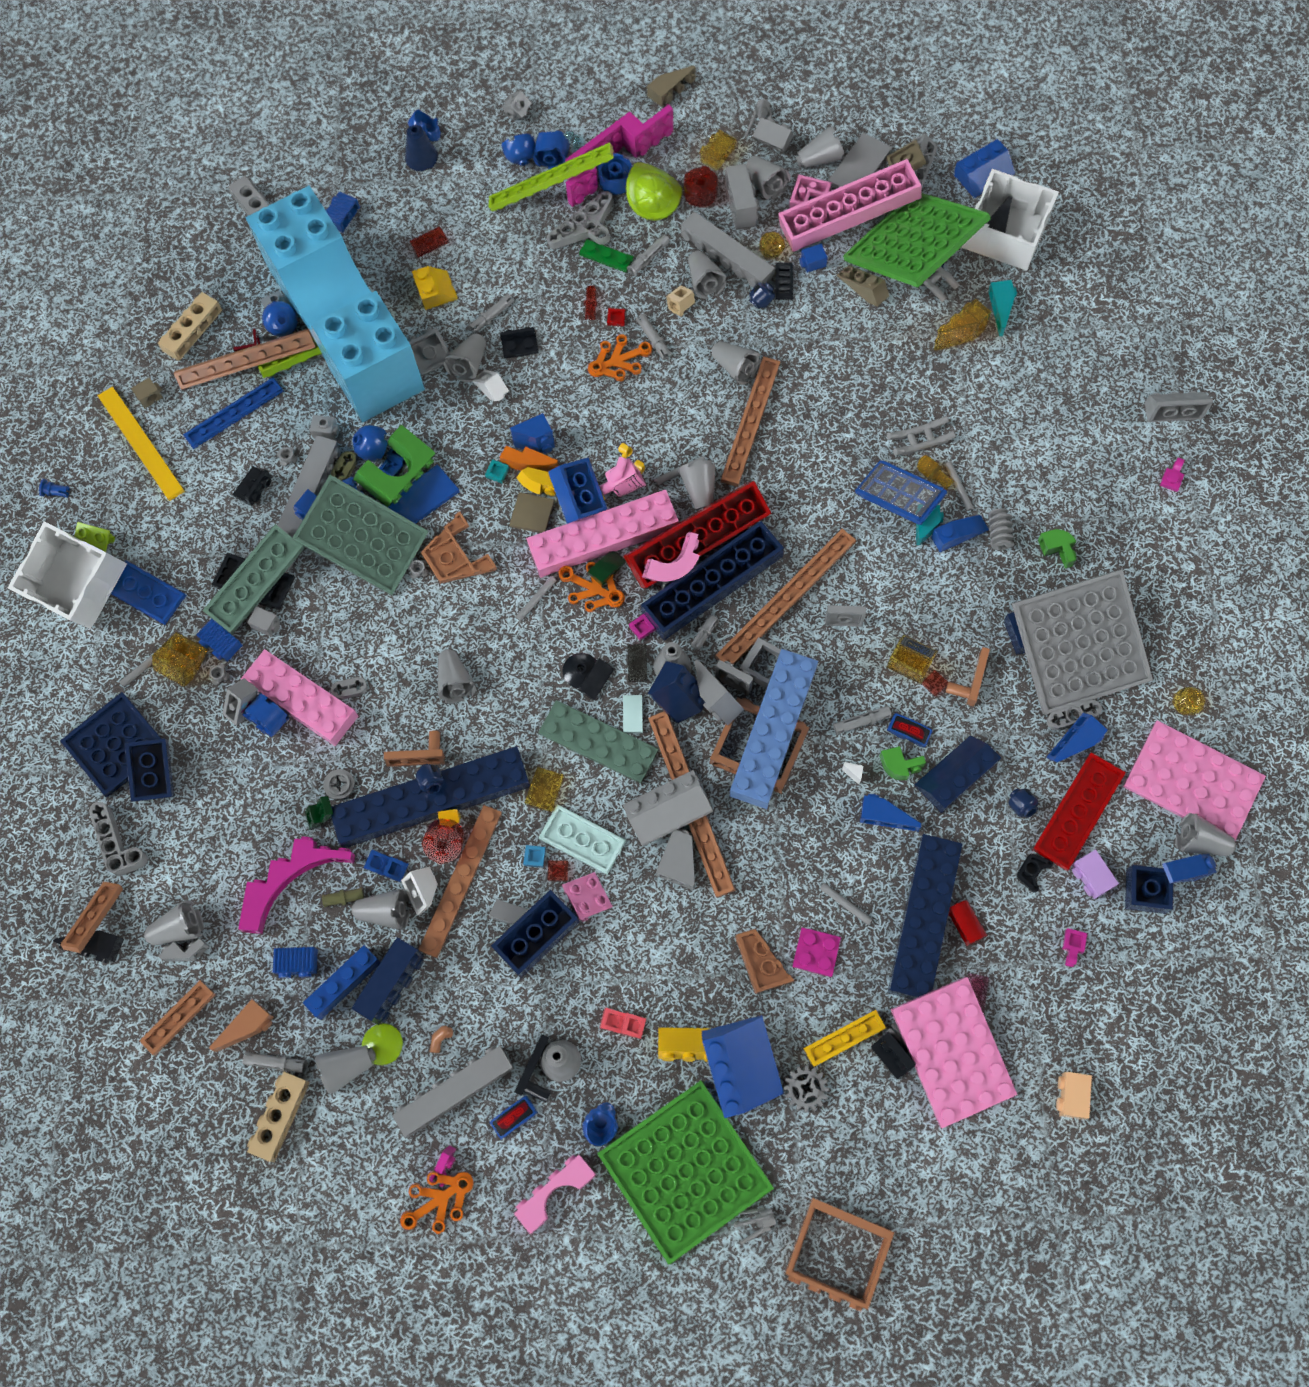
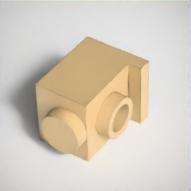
[666,285,695,317]

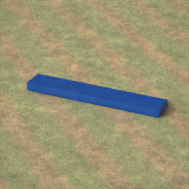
[183,377,284,449]

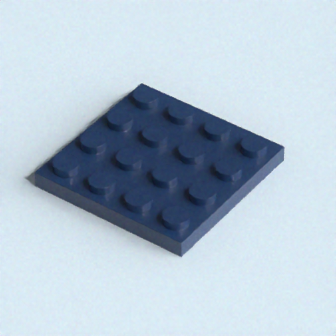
[60,692,162,798]

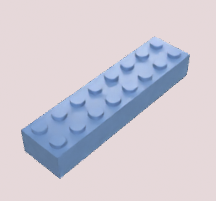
[730,649,818,809]

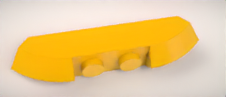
[516,467,605,500]

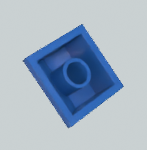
[510,413,555,454]

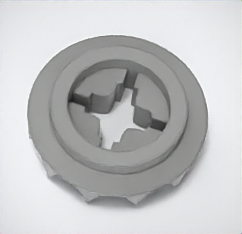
[323,769,355,800]

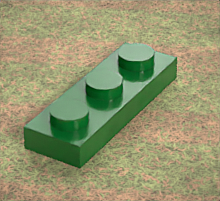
[579,239,634,273]

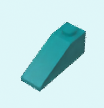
[988,280,1017,337]

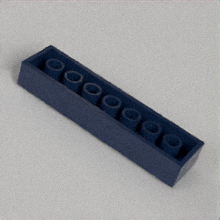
[641,521,784,640]
[887,834,963,1000]

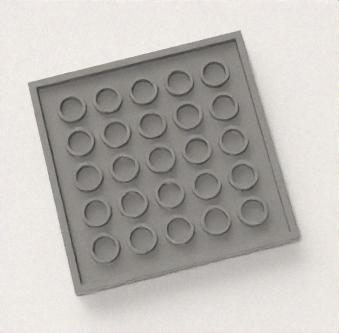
[1011,569,1153,715]

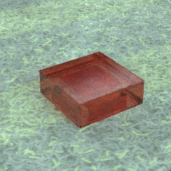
[921,670,948,697]
[548,861,568,881]

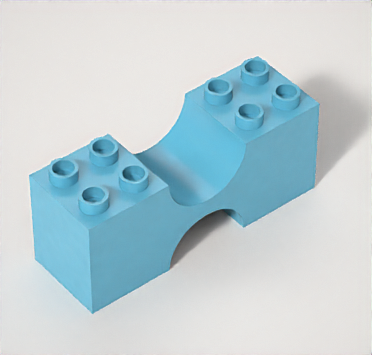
[245,185,425,423]

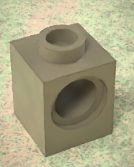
[131,377,163,409]

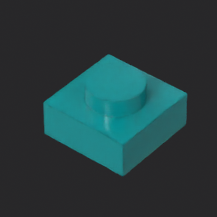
[485,459,510,483]

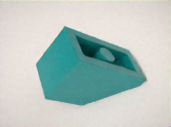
[916,504,944,545]

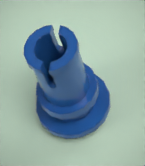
[39,479,70,498]

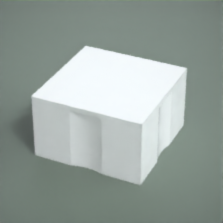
[961,169,1059,271]
[8,522,127,629]

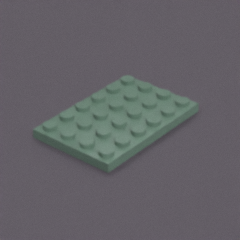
[292,475,429,596]

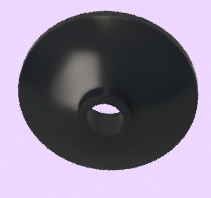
[562,653,596,688]

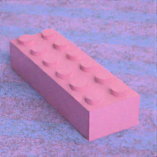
[241,649,359,746]

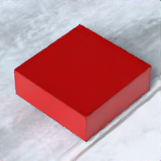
[607,308,626,326]

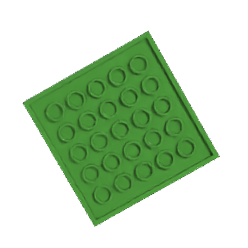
[843,193,991,288]
[597,1080,774,1265]

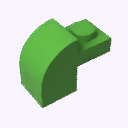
[1038,529,1076,569]
[879,746,926,781]

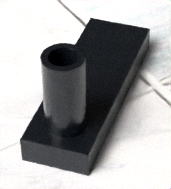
[514,1034,551,1103]

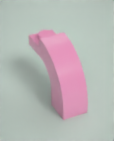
[642,532,700,582]

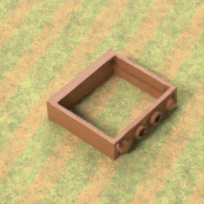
[710,698,809,794]
[784,1198,894,1312]

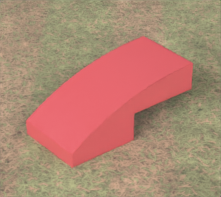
[599,1008,646,1039]

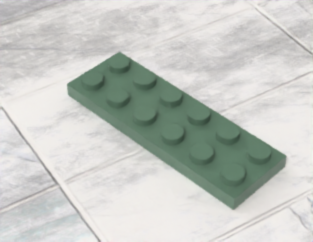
[202,524,305,635]
[538,700,659,784]

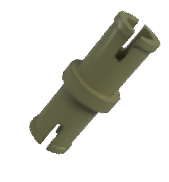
[322,887,364,907]

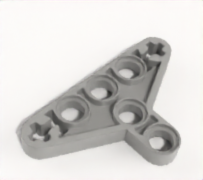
[546,191,614,249]

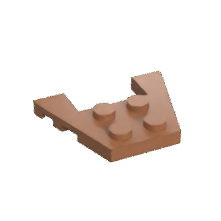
[421,511,497,584]

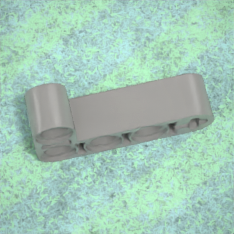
[89,802,148,876]

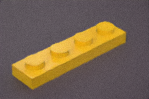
[803,1010,886,1068]

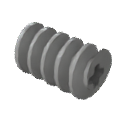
[988,508,1015,550]

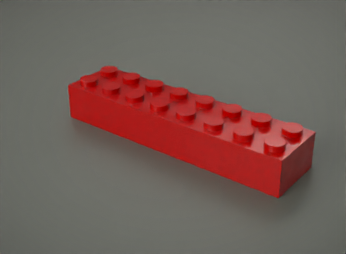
[623,481,772,588]

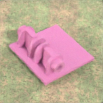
[562,872,613,922]

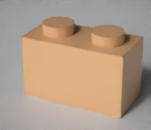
[1056,1072,1092,1120]

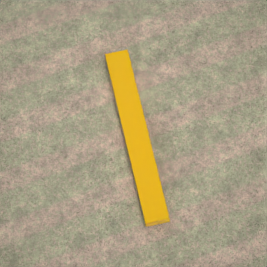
[97,386,185,501]

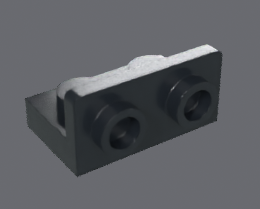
[500,327,539,359]
[232,466,272,506]
[871,1031,916,1080]

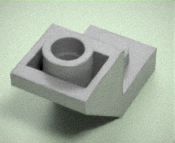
[158,938,210,962]

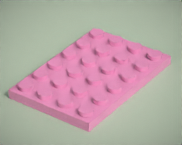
[1123,720,1266,840]
[891,977,1017,1128]

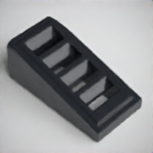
[775,263,793,300]

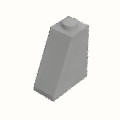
[656,828,695,890]

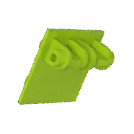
[74,522,115,552]

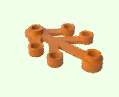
[588,334,652,382]
[558,562,625,612]
[400,1171,474,1234]

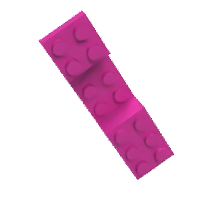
[565,104,673,207]

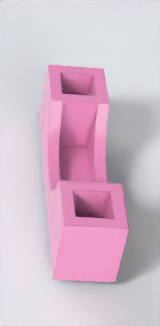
[514,1155,596,1234]

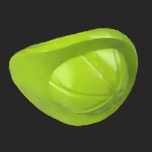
[626,162,682,221]

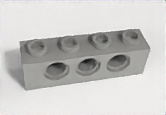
[228,176,271,216]

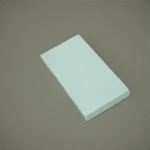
[538,804,626,875]

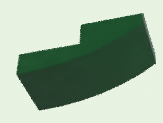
[588,551,626,585]
[305,796,333,830]

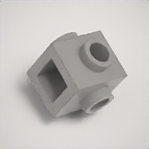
[502,90,532,120]

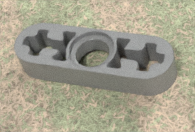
[1047,700,1102,730]

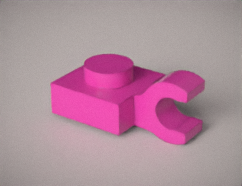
[1160,457,1185,492]
[1062,928,1087,967]
[430,1145,456,1187]

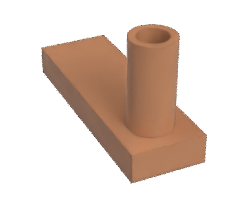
[945,647,990,707]
[384,730,445,767]

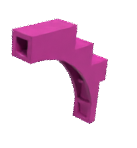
[238,836,355,934]

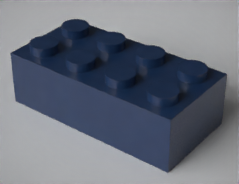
[351,937,424,1025]

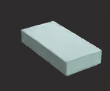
[623,695,643,733]

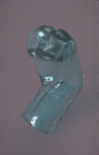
[564,130,581,152]

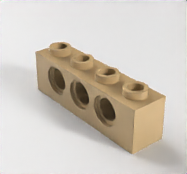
[158,292,222,361]
[247,1071,310,1162]

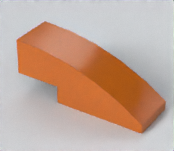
[499,446,559,472]

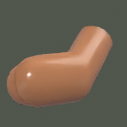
[430,1025,453,1054]

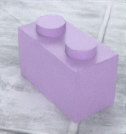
[1072,850,1119,899]

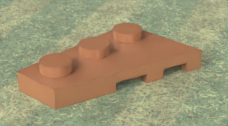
[735,929,794,994]

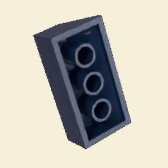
[914,735,1001,814]
[491,889,580,978]

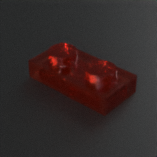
[409,226,449,258]

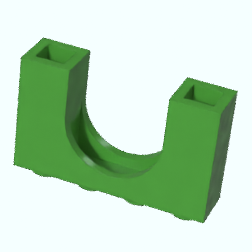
[353,424,436,507]

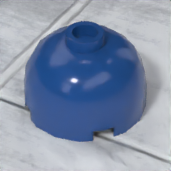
[501,134,536,166]
[262,301,298,337]
[353,425,388,463]

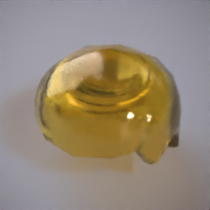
[759,232,785,259]
[1172,686,1205,716]

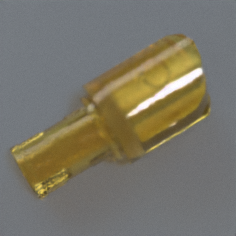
[917,455,954,490]

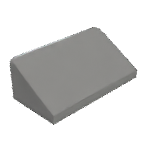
[489,899,529,925]

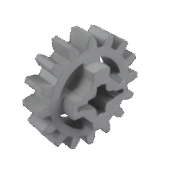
[783,1065,829,1113]

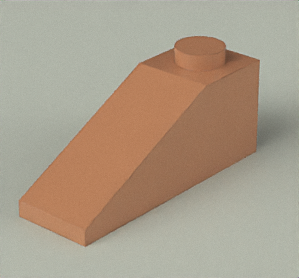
[209,999,274,1052]

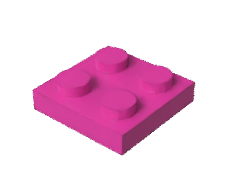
[792,927,841,978]

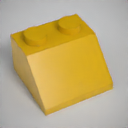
[411,266,458,310]

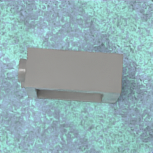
[739,637,781,689]

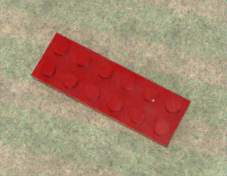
[1032,752,1126,871]

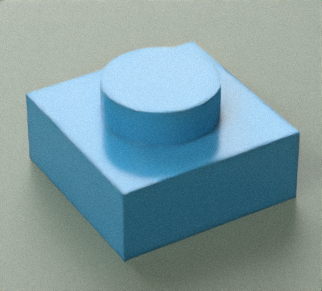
[523,845,546,868]

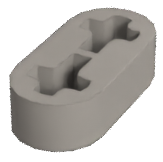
[331,677,368,700]

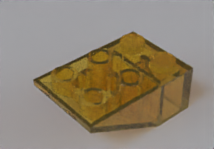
[934,298,991,351]

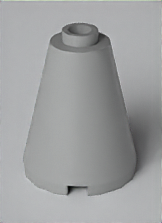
[795,126,845,169]
[746,155,791,200]
[688,251,727,299]
[443,334,486,383]
[711,341,761,385]
[679,460,715,511]
[653,642,691,676]
[438,649,476,704]
[1175,813,1236,856]
[352,889,410,930]
[144,900,204,946]
[540,1040,581,1082]
[315,1045,376,1094]

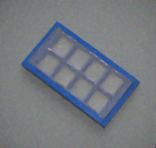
[855,460,947,525]

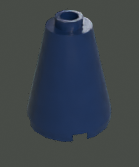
[405,125,438,171]

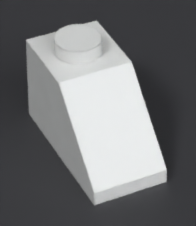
[473,370,509,401]
[401,867,438,916]

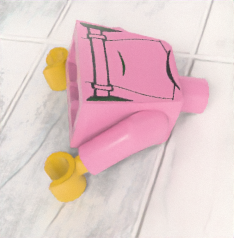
[600,443,646,497]

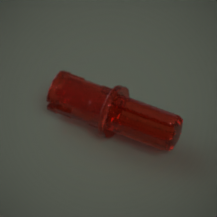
[584,285,598,320]

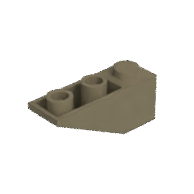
[647,65,696,107]
[836,265,889,307]

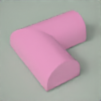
[789,175,832,208]

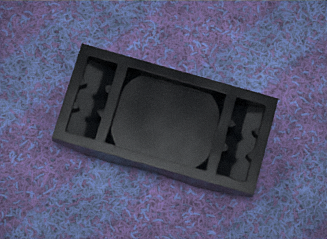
[211,552,295,610]

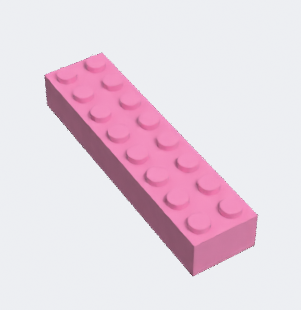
[778,159,922,252]
[526,490,679,578]

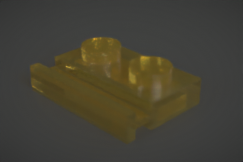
[525,767,564,813]

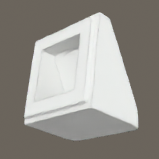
[842,762,864,784]

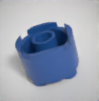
[533,131,570,170]
[598,153,632,195]
[242,693,289,737]

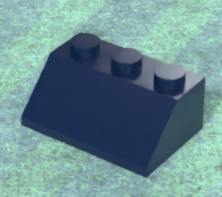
[647,661,705,723]

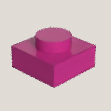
[629,614,655,641]

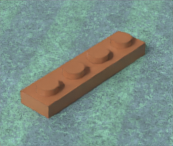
[60,881,123,953]
[139,980,216,1056]

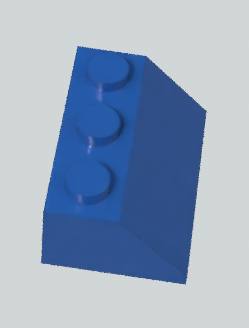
[954,139,1015,198]
[548,457,608,524]

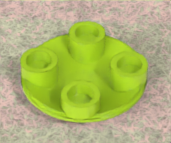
[362,1024,403,1065]

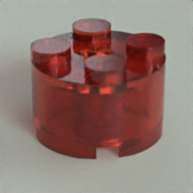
[684,166,718,208]
[422,819,464,865]

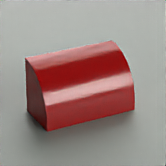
[948,900,988,946]

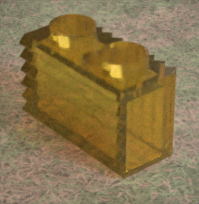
[699,129,736,171]

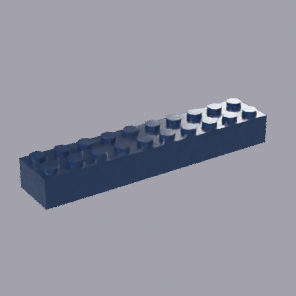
[331,746,531,848]

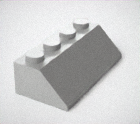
[623,770,714,846]

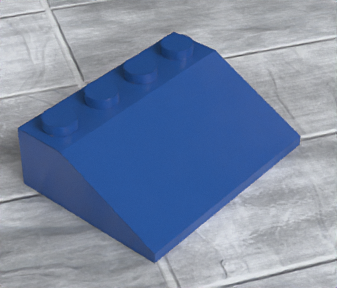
[701,1015,784,1118]

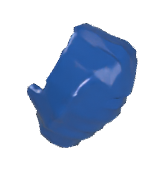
[408,109,441,142]
[583,1102,618,1146]

